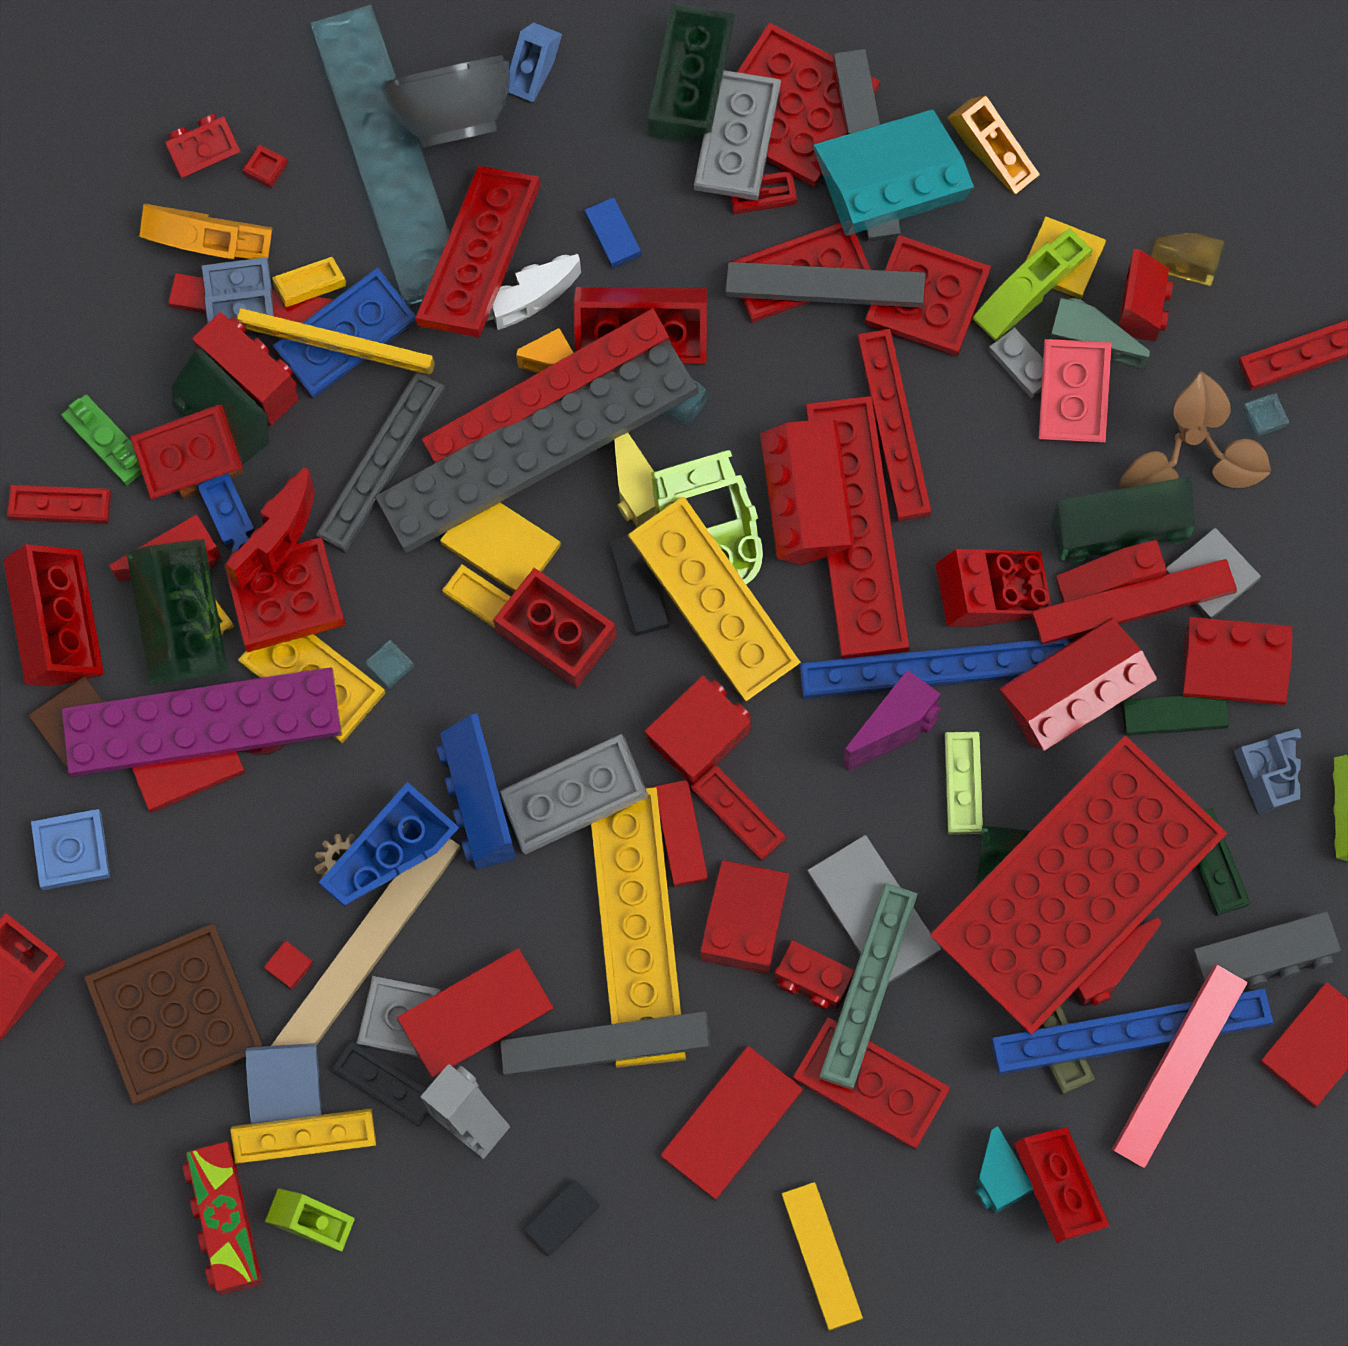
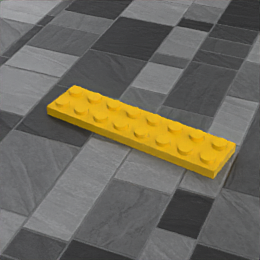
[591,787,686,1068]

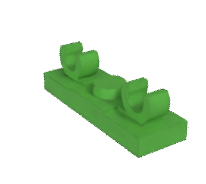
[61,394,142,487]

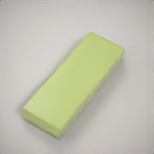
[944,732,983,835]

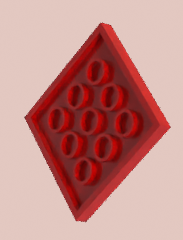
[704,22,880,187]

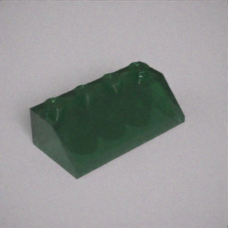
[648,4,735,141]
[1051,476,1195,563]
[126,539,228,686]

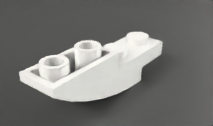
[487,254,581,330]

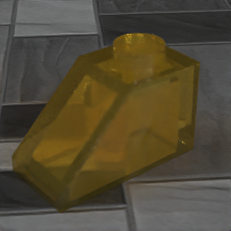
[1151,232,1224,286]

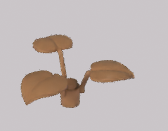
[1119,371,1271,500]

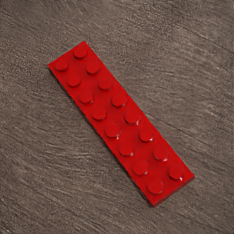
[806,396,909,659]

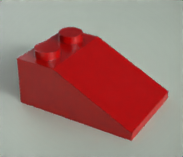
[701,860,790,975]

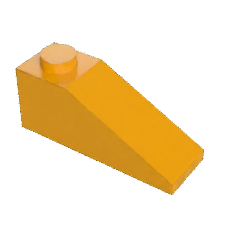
[947,95,1040,195]

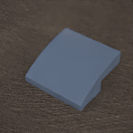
[202,257,274,323]
[246,1043,322,1124]

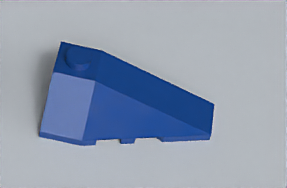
[317,782,459,907]

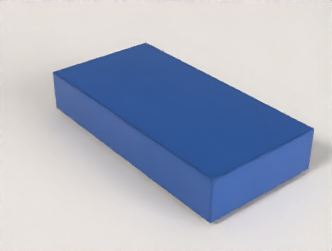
[585,197,641,268]

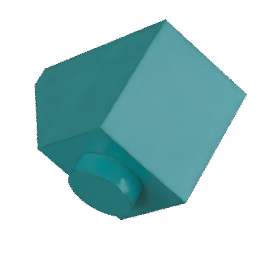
[975,1126,1033,1214]

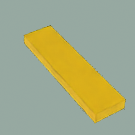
[230,1108,376,1164]
[781,1182,863,1331]

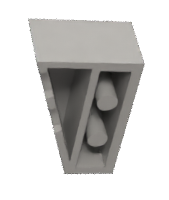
[421,1064,510,1159]

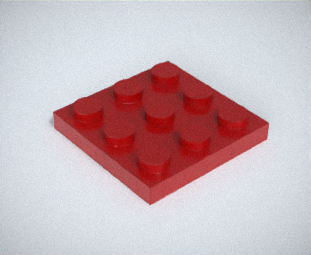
[865,235,991,357]
[224,537,345,653]

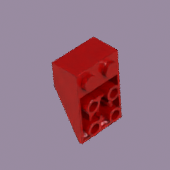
[935,549,1051,627]
[0,913,66,1041]

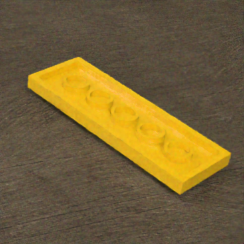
[627,496,801,702]

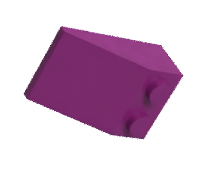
[843,670,941,771]

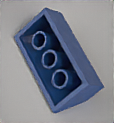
[436,713,516,870]

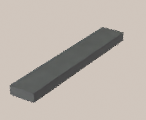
[833,49,901,241]
[726,262,925,308]
[316,372,446,554]
[500,1011,711,1077]

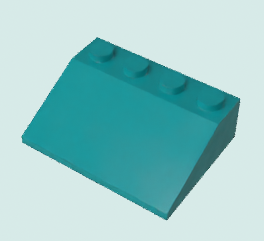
[813,109,974,236]

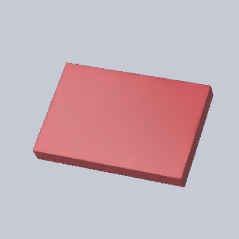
[1039,339,1112,443]

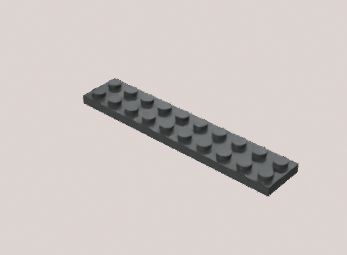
[375,340,699,553]

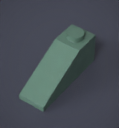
[1050,298,1150,370]

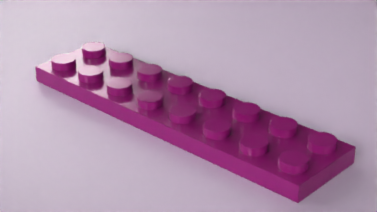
[62,667,342,777]

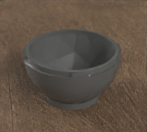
[382,55,510,148]

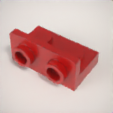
[164,113,240,178]
[774,940,855,1010]

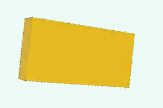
[272,257,346,307]
[442,564,511,628]

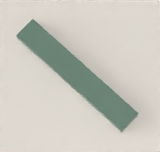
[819,883,918,1090]

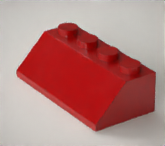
[574,287,707,364]
[760,419,855,566]
[3,544,104,687]
[999,618,1157,751]

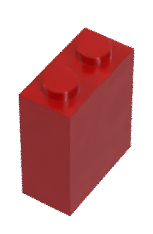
[644,676,751,785]

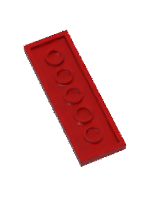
[416,166,541,338]

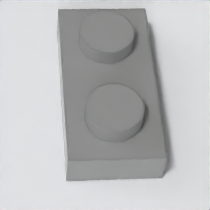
[989,327,1043,399]

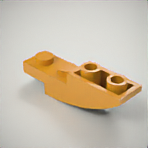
[139,204,273,259]

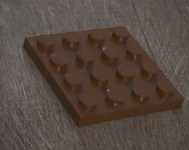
[84,923,264,1106]

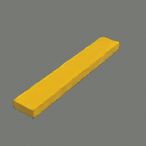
[237,308,435,375]

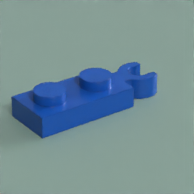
[197,474,255,552]

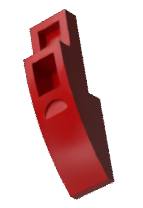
[225,467,315,589]

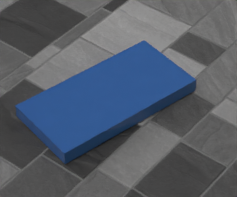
[273,267,416,398]

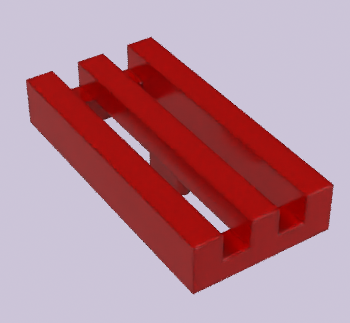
[730,171,797,215]

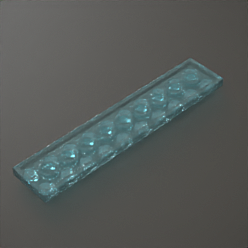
[310,5,450,305]

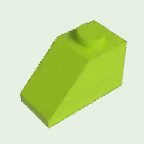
[265,1188,355,1252]

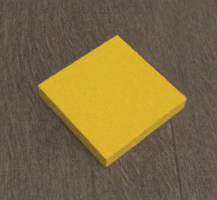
[1026,217,1106,300]

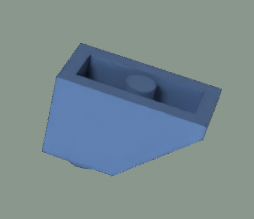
[509,22,562,102]

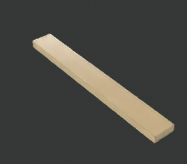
[271,839,461,1046]

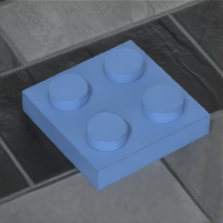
[31,809,111,890]

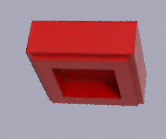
[242,144,288,189]
[264,941,314,990]

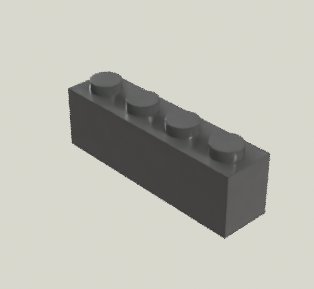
[1190,911,1341,989]

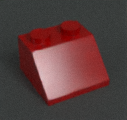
[1118,249,1173,342]

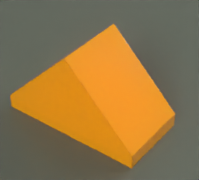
[516,328,574,373]

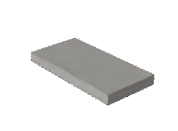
[694,69,781,200]
[499,734,649,854]
[807,835,941,984]

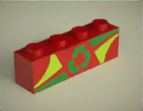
[183,1142,263,1295]

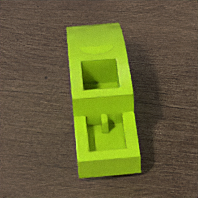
[973,227,1092,342]

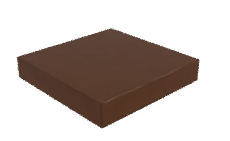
[28,676,103,769]

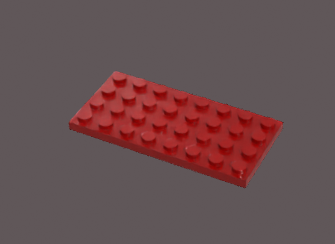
[929,735,1227,1035]

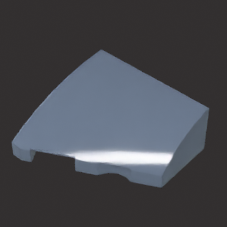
[1234,728,1301,815]

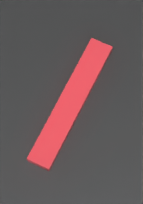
[1111,964,1248,1168]

